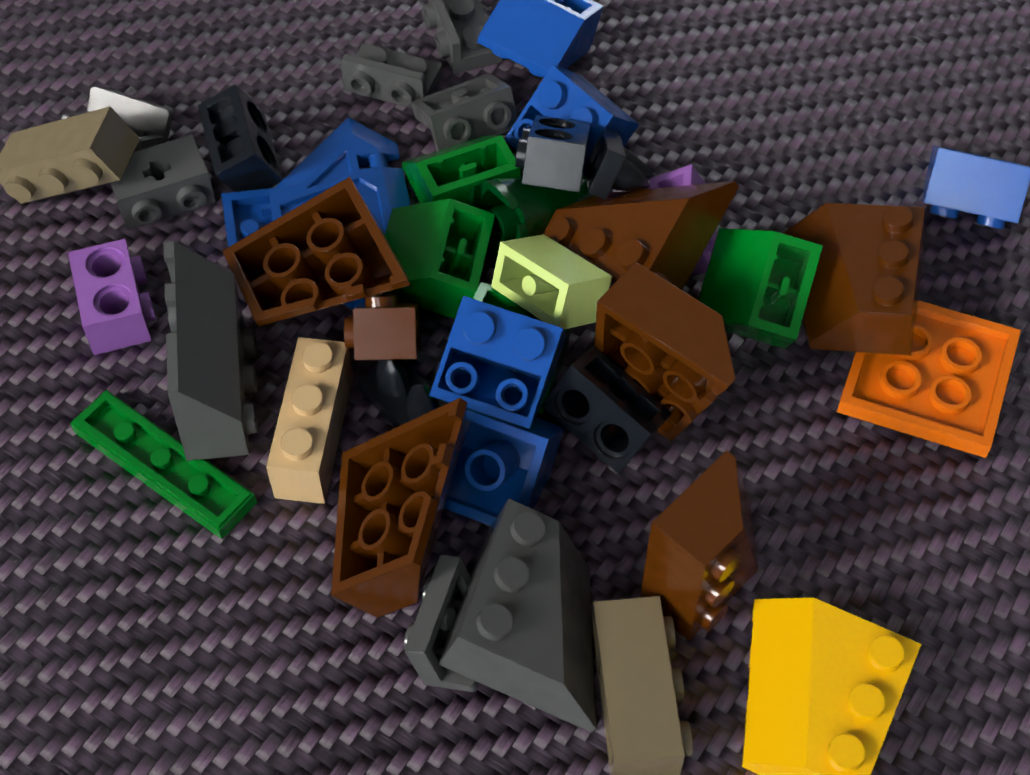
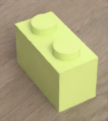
[491,234,612,329]

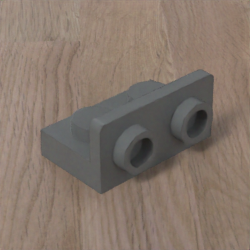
[422,0,502,74]
[340,43,443,108]
[411,73,518,151]

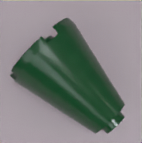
[467,175,595,268]

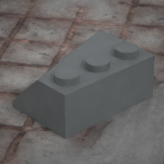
[163,241,258,461]
[438,499,596,733]

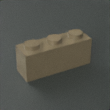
[0,106,140,204]
[592,596,693,775]

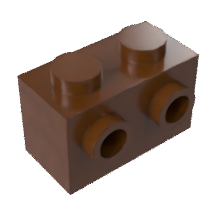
[344,293,421,360]

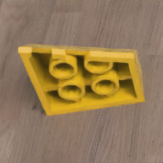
[742,597,921,775]

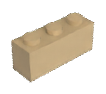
[266,337,353,504]

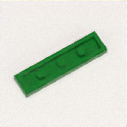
[70,390,257,539]

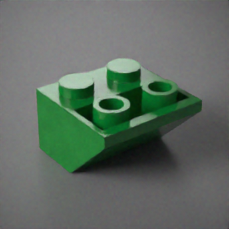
[402,135,521,204]
[383,198,495,319]
[698,228,823,349]

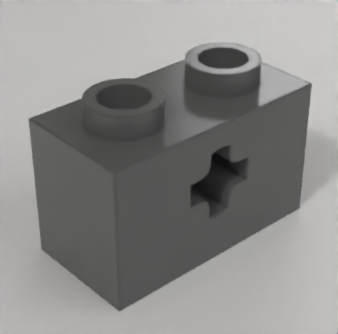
[110,134,216,231]

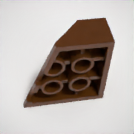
[222,177,411,326]
[543,181,739,290]
[783,203,925,356]
[595,262,735,441]
[331,398,467,618]
[640,450,758,641]

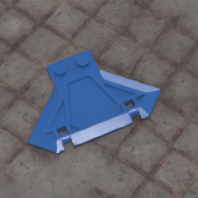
[221,117,410,310]

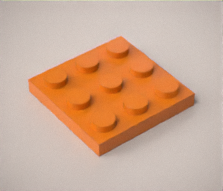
[837,300,1021,458]

